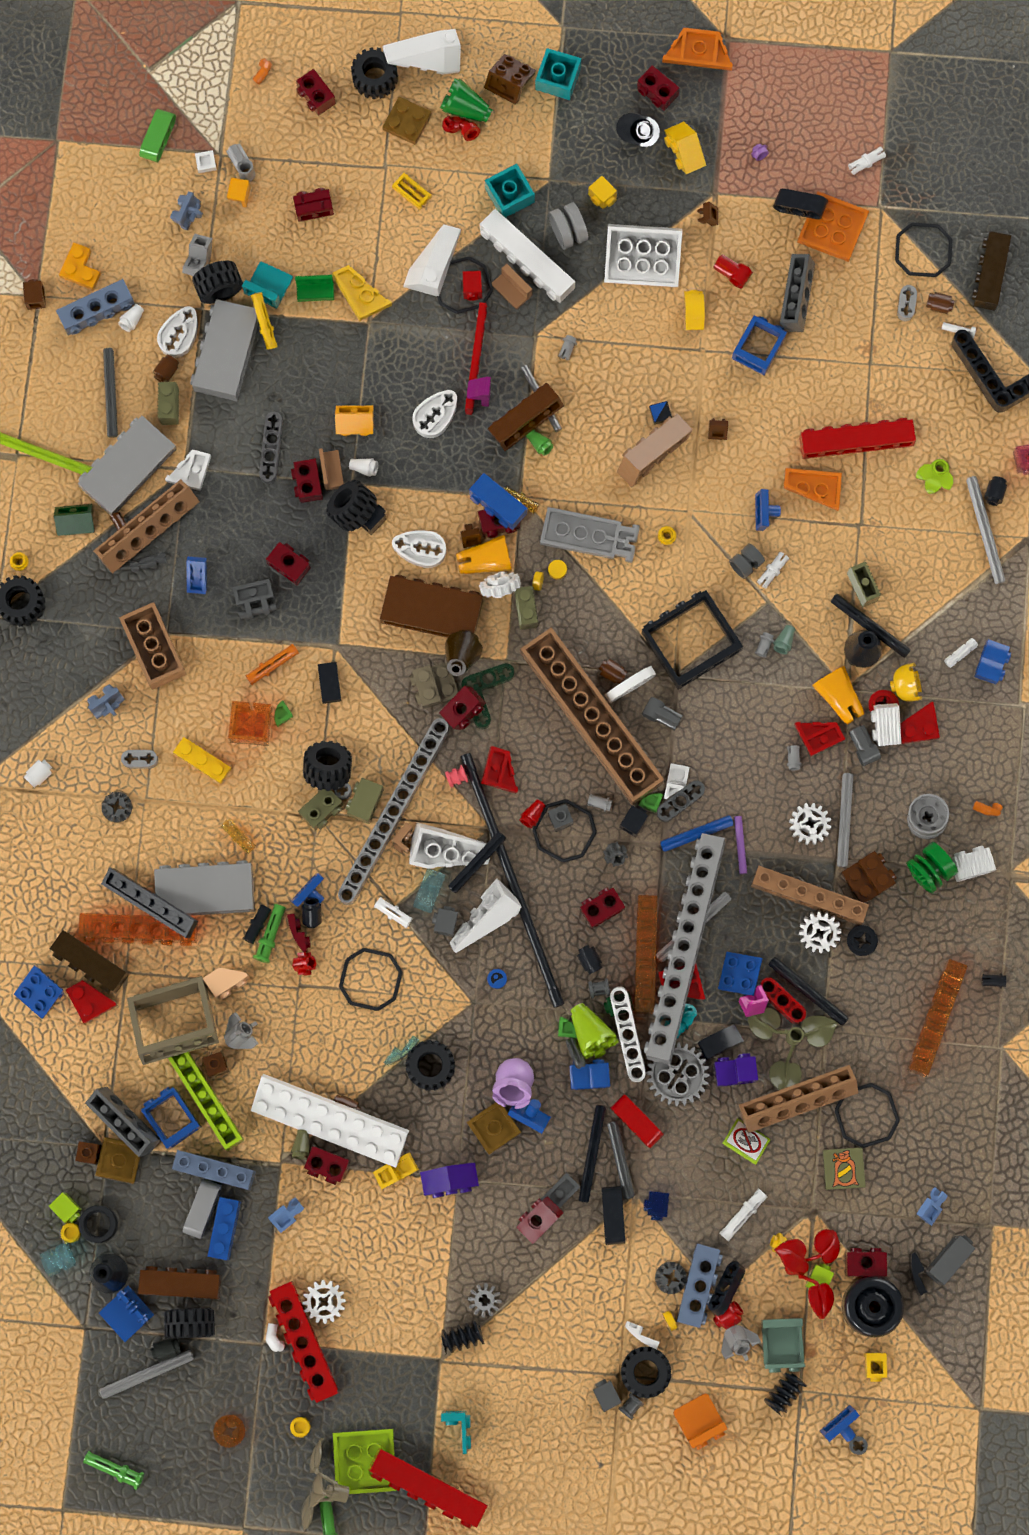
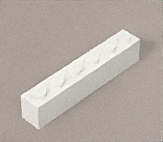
[480,209,575,303]

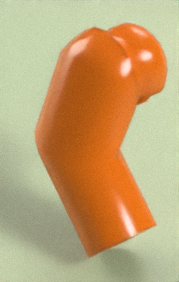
[253,58,272,85]
[973,801,1003,816]

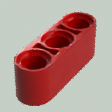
[760,978,806,1024]
[610,1094,664,1149]

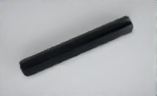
[448,832,506,893]

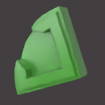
[274,700,293,727]
[638,793,663,813]
[558,1017,577,1039]

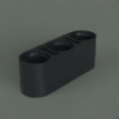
[773,188,828,220]
[601,1186,625,1245]

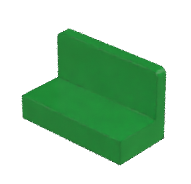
[295,275,334,302]

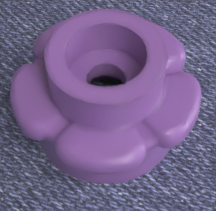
[751,144,769,161]

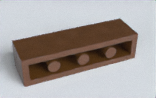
[488,383,564,451]
[138,1266,222,1299]

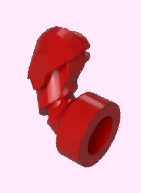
[442,116,480,141]

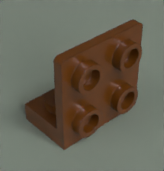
[484,54,536,105]

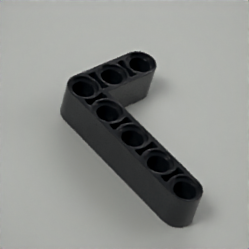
[951,330,1029,413]

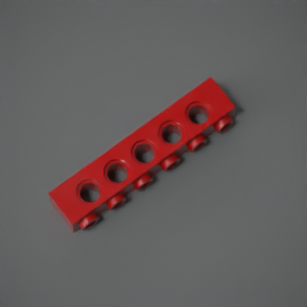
[268,1281,340,1403]

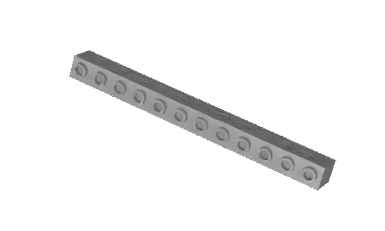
[644,833,725,1065]

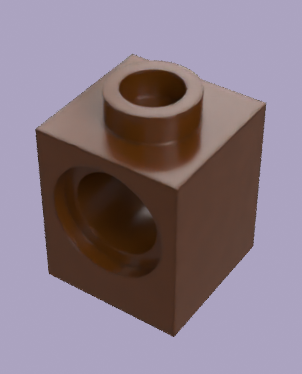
[23,279,46,310]
[202,1051,229,1078]
[75,1141,102,1165]

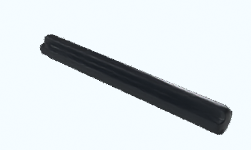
[831,594,910,658]
[768,957,849,1026]
[579,1105,606,1203]

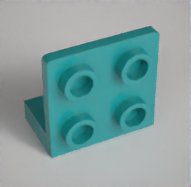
[242,261,293,309]
[441,1411,471,1454]

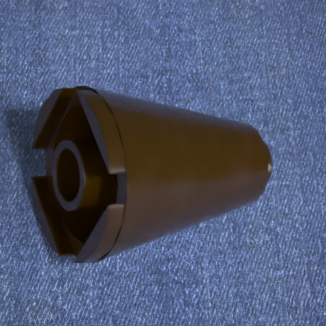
[445,630,483,676]

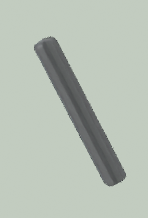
[607,1121,634,1199]

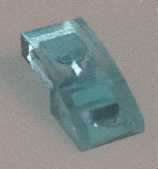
[413,869,446,913]
[383,1036,420,1066]

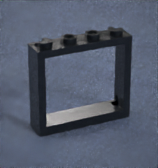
[641,590,743,690]

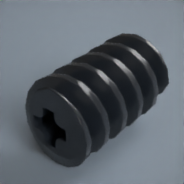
[441,1321,485,1355]
[764,1372,807,1417]

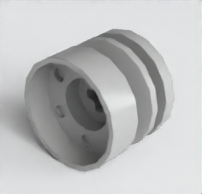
[907,793,949,840]

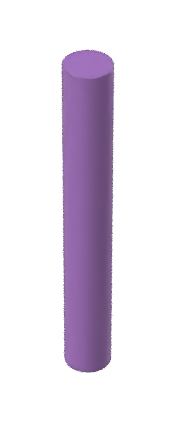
[734,816,747,874]

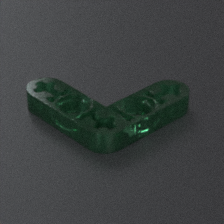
[461,663,515,729]

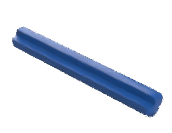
[660,815,733,852]

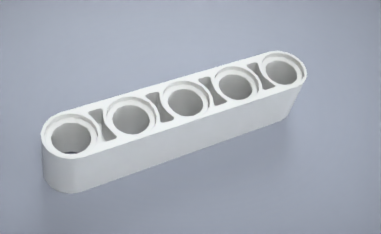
[610,986,646,1082]

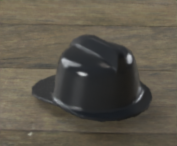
[616,113,660,147]

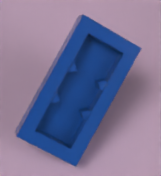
[755,489,781,531]
[186,556,207,594]
[290,873,324,907]
[508,1099,551,1134]
[820,1405,860,1442]

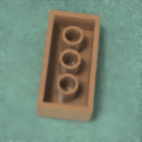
[119,602,187,690]

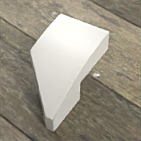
[664,763,690,799]
[625,1321,659,1350]

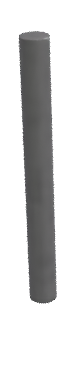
[521,365,562,432]

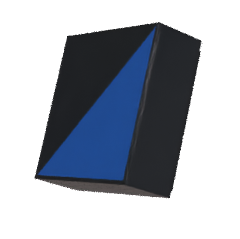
[649,401,672,425]

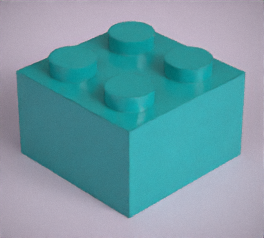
[535,48,582,100]
[485,164,535,218]

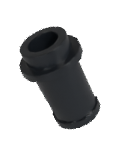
[982,973,1006,989]

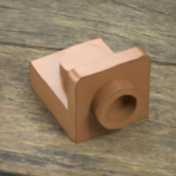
[392,822,413,854]

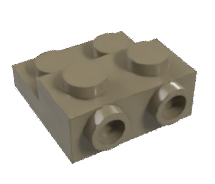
[410,662,458,709]

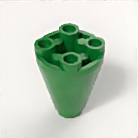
[440,78,493,123]

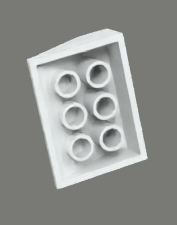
[604,224,682,287]

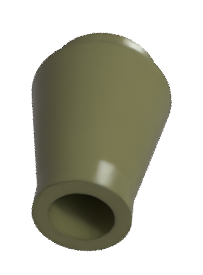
[291,1130,310,1160]

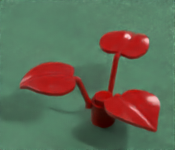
[774,1229,840,1320]

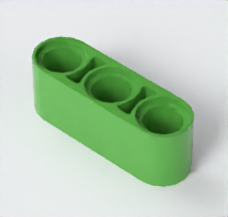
[139,108,176,162]

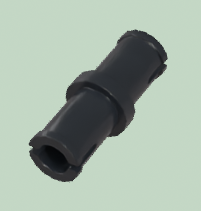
[242,905,272,944]

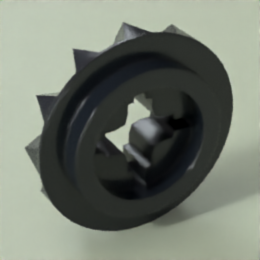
[847,925,878,956]

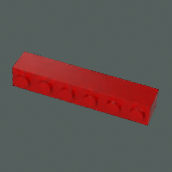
[799,418,916,459]
[368,1448,488,1529]

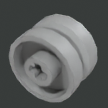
[548,202,588,250]

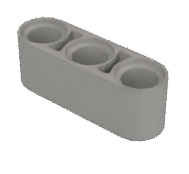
[182,1178,222,1239]

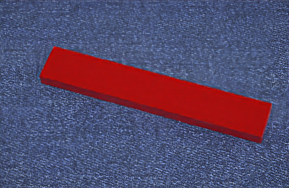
[465,302,487,415]

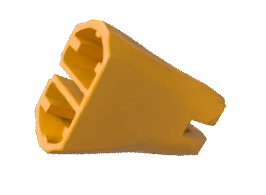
[456,535,512,574]
[812,666,865,725]

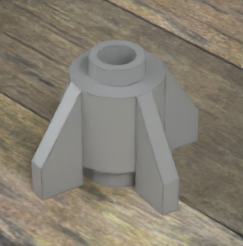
[224,1012,259,1049]
[721,1325,761,1361]

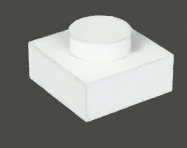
[195,150,217,173]

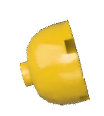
[890,662,922,702]

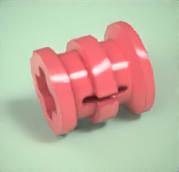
[445,765,469,788]

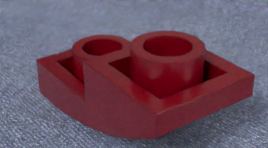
[287,913,311,953]

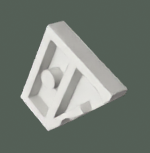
[165,449,211,491]

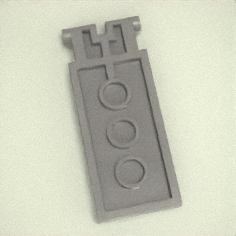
[540,507,640,563]

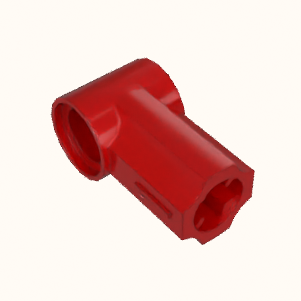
[713,254,753,289]

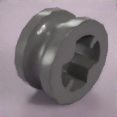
[849,1436,868,1455]

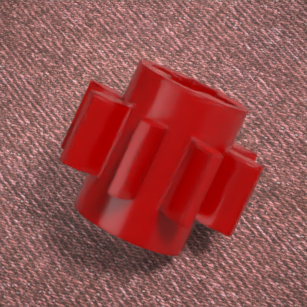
[292,952,317,976]

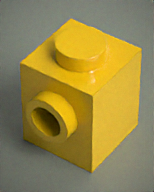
[588,176,617,209]

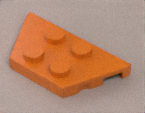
[662,28,733,71]

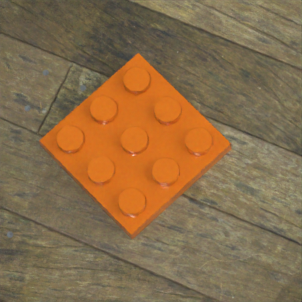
[797,191,869,262]

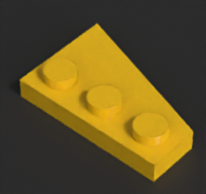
[332,265,392,321]

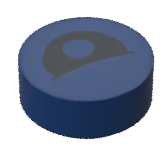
[487,969,507,989]

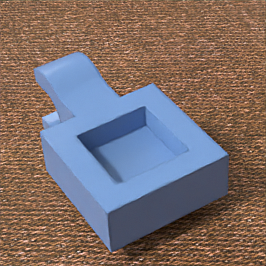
[917,1188,947,1226]
[268,1197,304,1233]

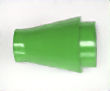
[526,430,554,456]

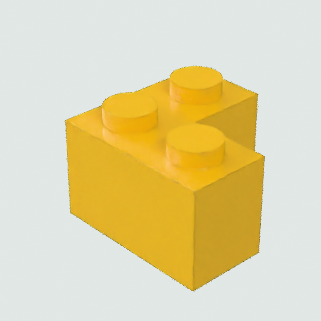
[664,122,706,174]

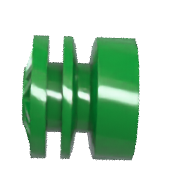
[906,841,958,894]

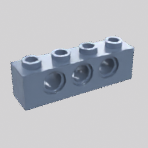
[56,279,135,335]
[172,1150,256,1190]
[676,1244,723,1328]

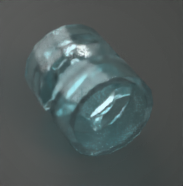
[40,1242,76,1277]

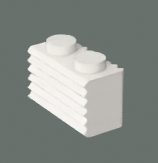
[871,703,901,746]
[952,846,996,882]

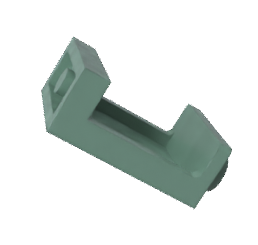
[761,1318,805,1373]

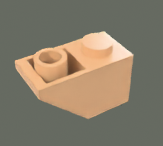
[203,968,250,1000]

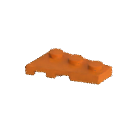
[784,468,842,511]

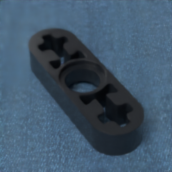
[708,1261,745,1316]

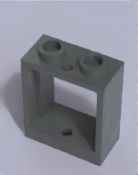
[924,1235,975,1285]

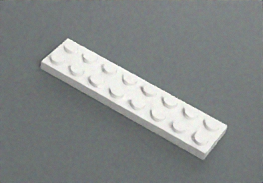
[251,1074,409,1168]

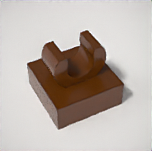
[697,202,718,226]
[708,418,728,440]
[460,523,482,548]

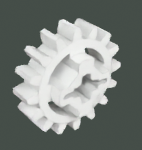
[479,571,521,598]
[789,803,831,845]
[799,910,841,953]
[302,1280,346,1324]

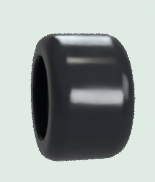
[841,1276,904,1338]

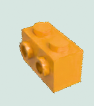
[335,405,374,436]

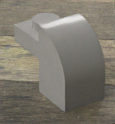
[182,234,213,276]

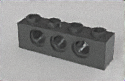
[780,254,815,332]
[85,1087,161,1157]

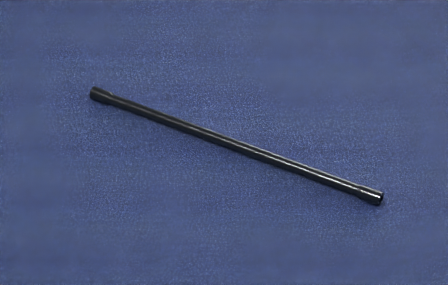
[460,753,564,1008]

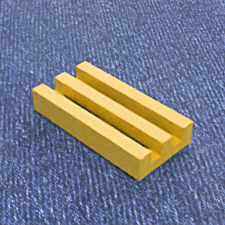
[392,173,432,210]

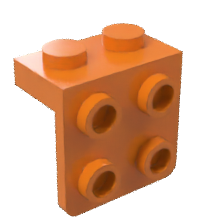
[673,1393,728,1450]

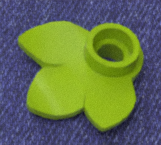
[916,459,953,494]

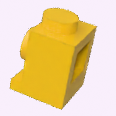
[864,1353,887,1382]

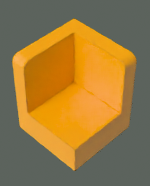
[227,177,251,207]

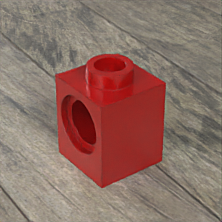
[463,271,482,301]

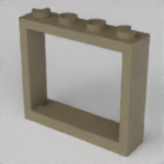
[127,976,219,1065]

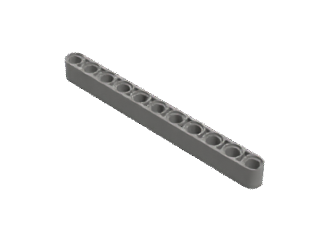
[338,718,449,905]

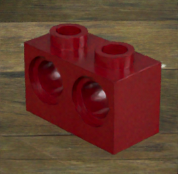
[637,65,680,111]
[296,69,336,116]
[291,458,323,503]
[580,887,625,929]
[304,1146,350,1185]

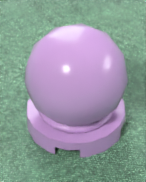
[492,1058,534,1109]

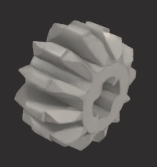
[468,1283,502,1318]

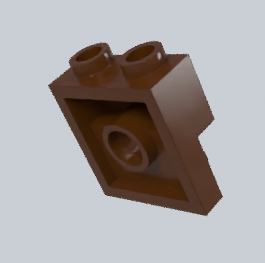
[841,851,896,903]

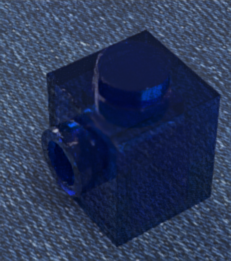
[643,1191,669,1221]

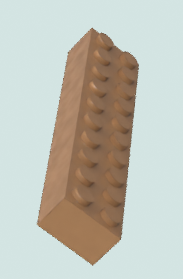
[520,627,664,806]

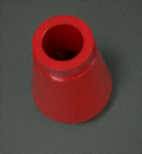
[519,799,545,829]

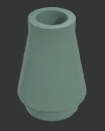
[773,625,796,654]

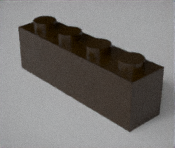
[971,231,1012,311]
[50,930,129,994]

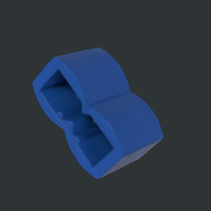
[974,639,1011,685]
[569,1060,610,1090]

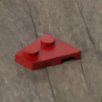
[481,746,518,794]

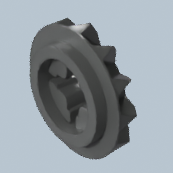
[102,792,132,822]
[655,1262,687,1294]

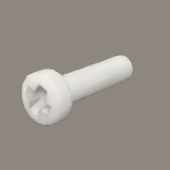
[942,322,976,338]

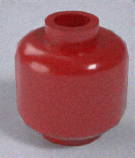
[713,1301,744,1330]

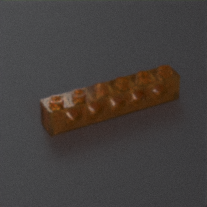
[634,895,658,1014]
[78,913,198,946]
[907,959,968,1077]

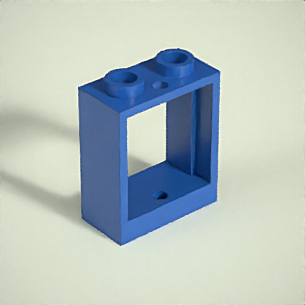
[732,315,787,376]
[141,1087,202,1150]

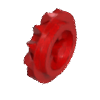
[868,690,899,712]

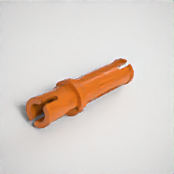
[245,644,299,685]

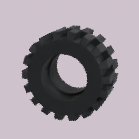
[351,47,398,99]
[192,260,243,304]
[326,480,377,532]
[0,575,46,627]
[303,741,352,791]
[406,1040,455,1091]
[164,1308,215,1339]
[621,1347,672,1398]

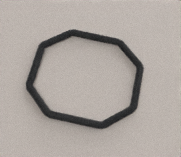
[895,222,952,277]
[437,256,493,314]
[533,799,597,863]
[339,948,402,1011]
[835,1083,900,1148]

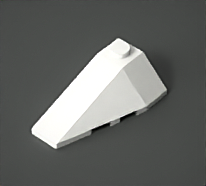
[382,29,461,75]
[404,224,461,296]
[409,822,490,869]
[450,879,521,953]

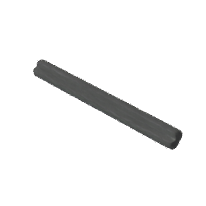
[103,348,118,438]

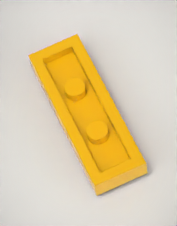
[173,737,231,784]

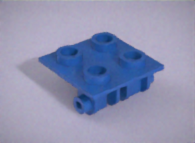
[718,952,763,996]
[14,965,64,1019]
[99,1286,155,1342]

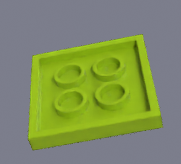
[333,1429,397,1494]

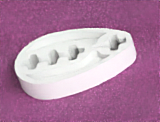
[157,306,198,358]
[413,390,457,438]
[392,530,446,568]
[604,666,656,703]

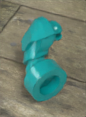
[664,1004,697,1039]

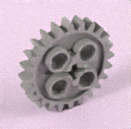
[646,1042,710,1107]

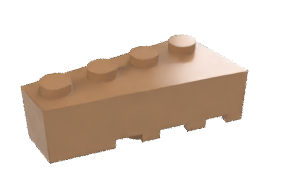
[617,414,693,488]

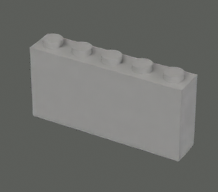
[190,299,259,401]
[78,416,176,515]
[154,860,255,916]

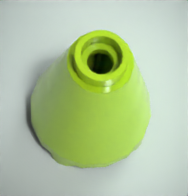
[570,1003,619,1059]

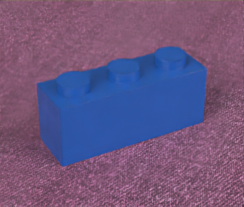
[469,473,527,530]
[207,1197,241,1260]

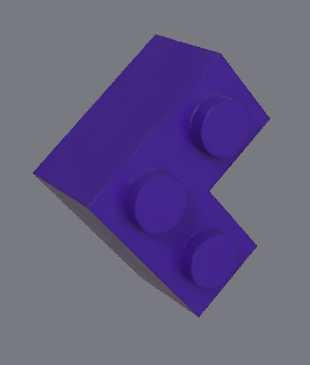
[714,1053,758,1087]
[420,1162,479,1198]

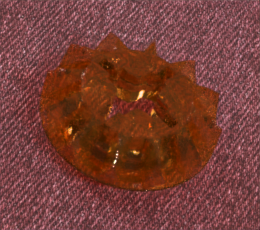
[213,1415,245,1448]

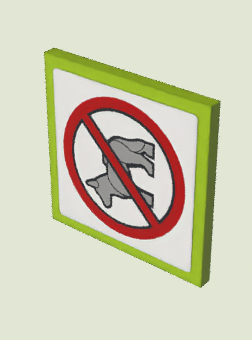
[722,1118,771,1165]

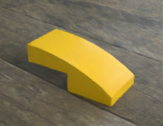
[373,1153,419,1189]

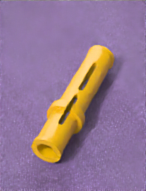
[250,292,278,350]

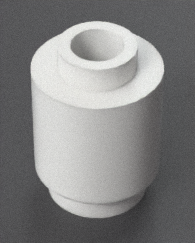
[24,760,52,788]

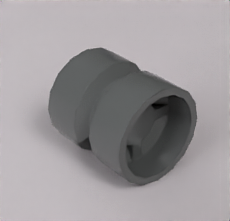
[729,543,765,579]

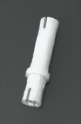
[720,1188,768,1242]

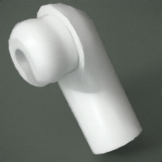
[266,1323,285,1352]

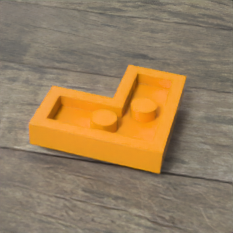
[59,242,101,290]

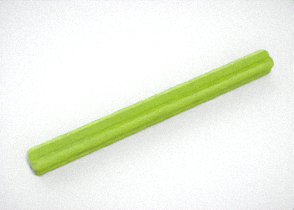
[0,432,92,475]

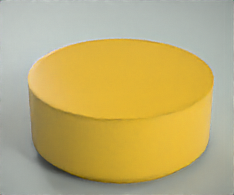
[548,560,567,580]
[532,571,544,591]
[60,1223,81,1243]
[662,1311,678,1332]
[290,1417,311,1438]

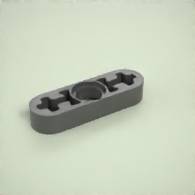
[657,781,705,822]

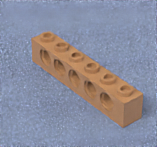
[94,479,200,574]
[751,866,869,925]
[739,1065,859,1133]

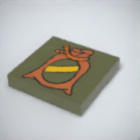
[822,1148,866,1190]

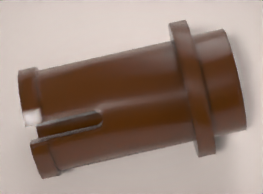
[110,512,126,531]

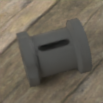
[588,978,610,999]
[618,1393,644,1420]

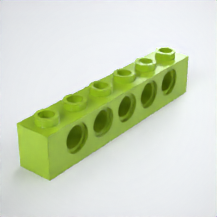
[168,1052,244,1151]

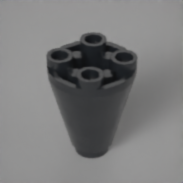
[844,630,882,668]
[89,1254,129,1294]

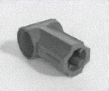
[641,697,683,731]
[849,725,881,766]

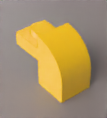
[684,290,705,330]

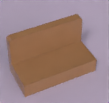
[492,264,533,309]
[319,448,344,491]

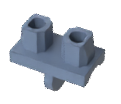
[170,191,203,230]
[87,684,125,719]

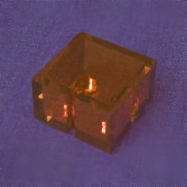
[228,701,273,746]

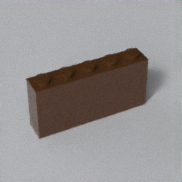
[380,575,483,638]

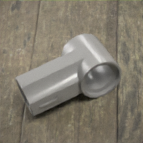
[226,144,256,182]

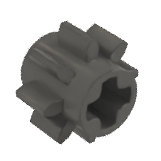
[603,842,628,867]

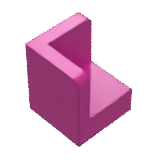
[739,985,769,1017]

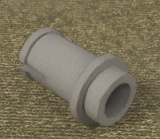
[558,335,577,360]
[755,632,774,658]
[787,745,802,771]
[587,794,613,812]

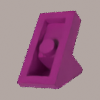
[467,377,491,407]

